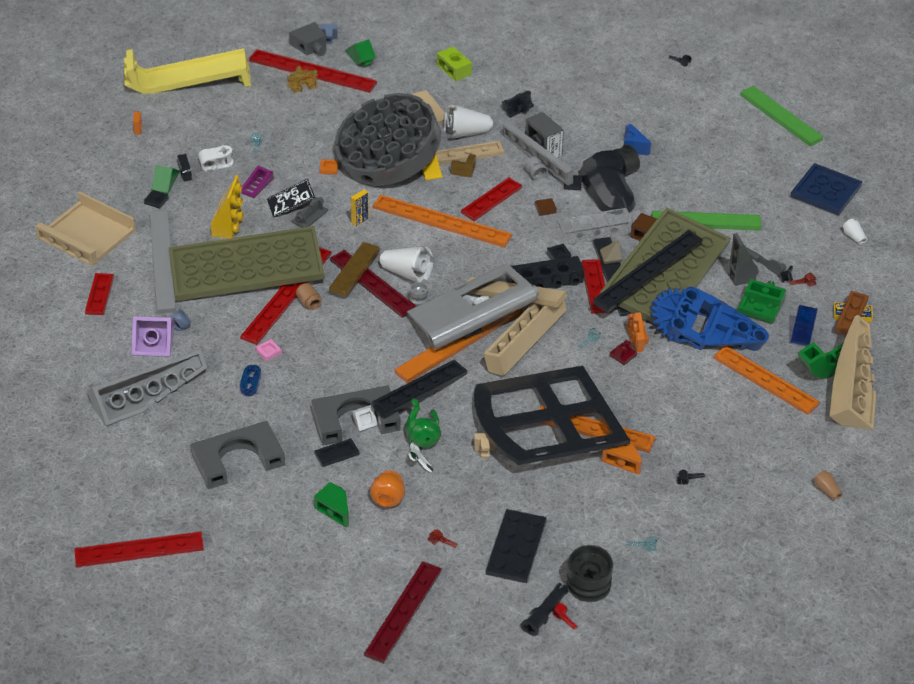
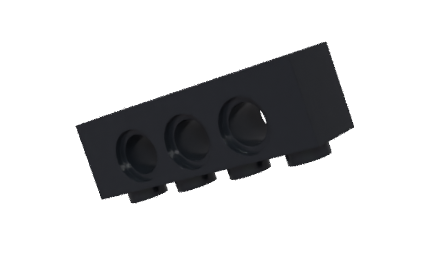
[506,256,584,288]

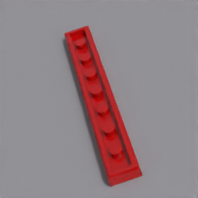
[249,49,377,93]
[240,247,332,345]

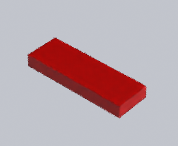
[85,273,114,315]

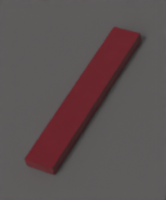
[330,250,417,318]
[364,561,442,664]

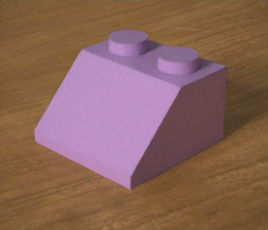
[131,316,175,356]

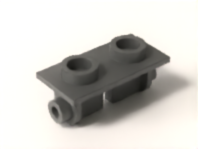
[292,197,328,227]

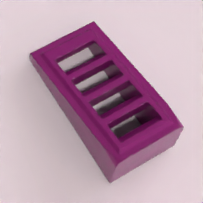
[241,165,274,199]

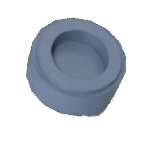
[171,310,191,331]

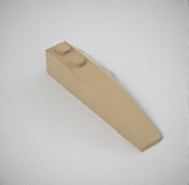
[830,315,876,430]

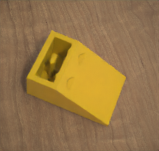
[211,175,244,238]

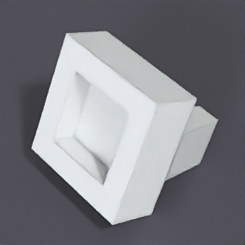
[352,405,378,431]

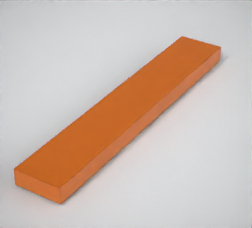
[713,346,820,415]
[538,405,655,453]

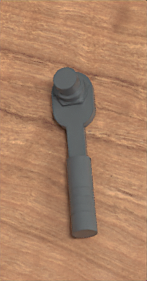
[745,246,786,276]

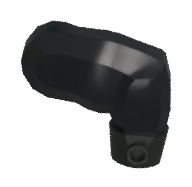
[581,144,640,216]

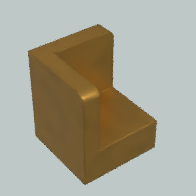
[451,154,476,178]

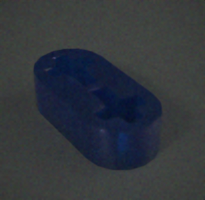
[240,365,261,396]

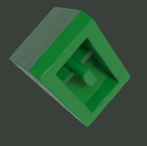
[151,165,180,194]

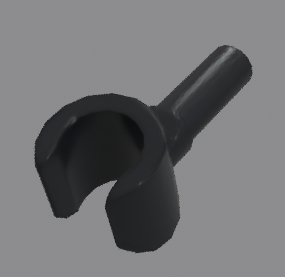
[669,55,692,66]
[780,266,793,283]
[677,469,705,485]

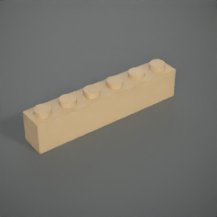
[483,301,567,376]

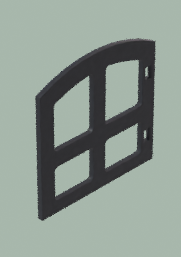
[474,365,630,465]

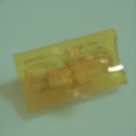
[286,66,318,93]

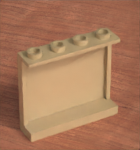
[35,191,136,266]

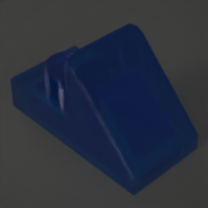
[791,305,818,346]

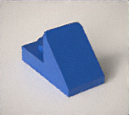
[624,124,651,156]

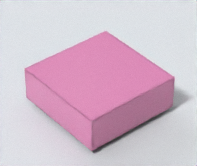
[255,339,282,361]

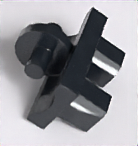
[502,90,534,118]

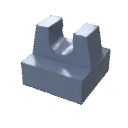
[321,24,338,44]

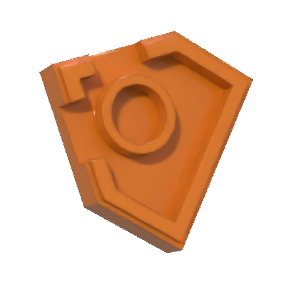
[627,312,649,353]

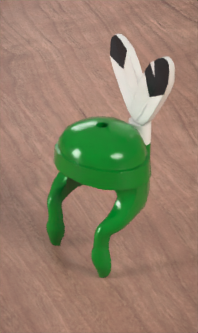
[406,398,441,473]

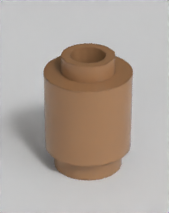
[296,283,322,310]

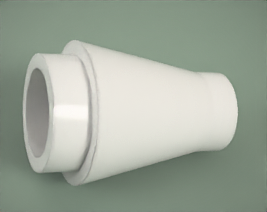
[843,219,868,245]

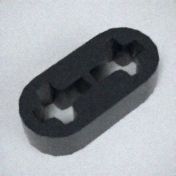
[177,154,192,181]

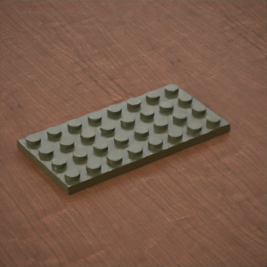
[600,207,731,326]
[169,226,325,301]

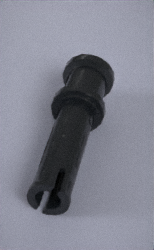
[521,583,568,636]

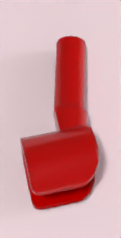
[553,602,578,630]

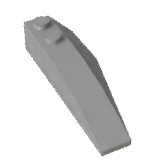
[87,349,207,426]

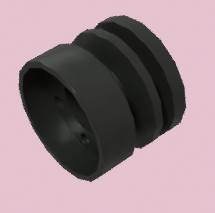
[567,545,613,602]

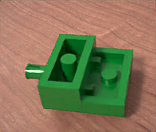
[738,279,787,324]

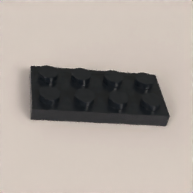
[486,509,547,584]

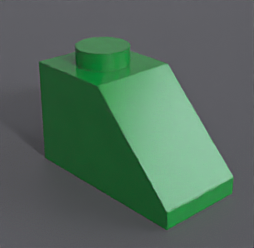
[345,39,376,67]
[314,482,349,528]

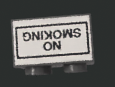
[525,112,564,158]

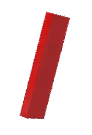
[461,177,522,221]
[581,259,610,314]

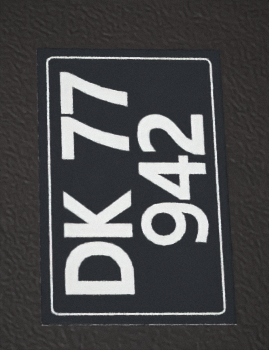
[267,178,315,218]

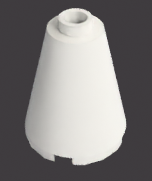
[444,104,493,139]
[380,246,433,282]

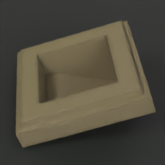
[600,241,622,264]

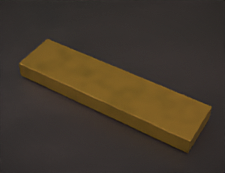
[329,242,380,297]

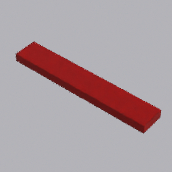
[74,531,204,568]

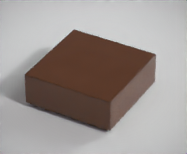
[535,198,557,216]

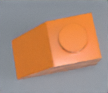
[602,440,642,475]

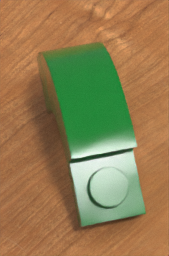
[798,342,844,379]

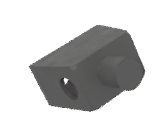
[289,22,326,56]

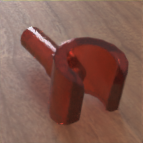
[789,273,817,287]
[428,529,458,548]

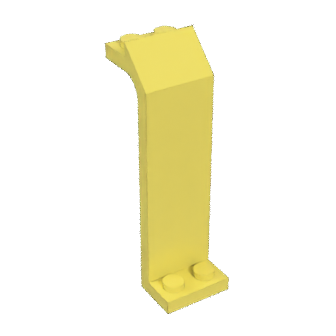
[124,48,251,94]

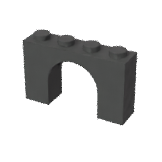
[311,385,401,446]
[191,421,285,490]

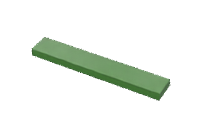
[740,86,823,147]
[652,211,761,231]

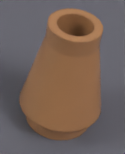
[814,470,843,501]

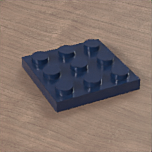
[790,163,862,215]

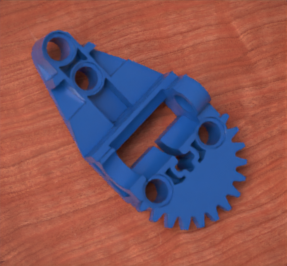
[650,287,769,351]

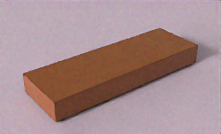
[835,291,869,335]

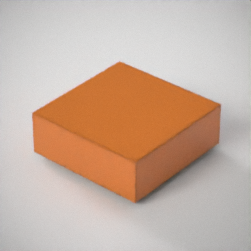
[133,111,142,135]
[320,159,339,175]

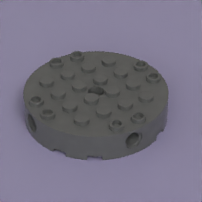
[335,93,441,186]

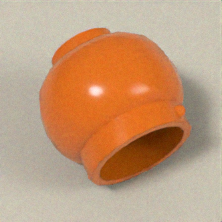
[370,470,405,508]

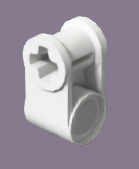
[198,145,234,172]

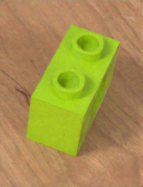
[436,46,473,82]

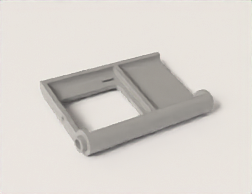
[406,263,539,350]

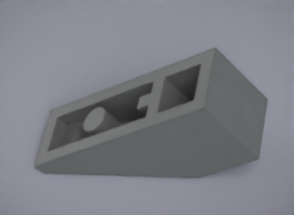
[728,233,759,286]

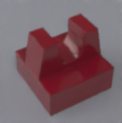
[610,340,637,365]

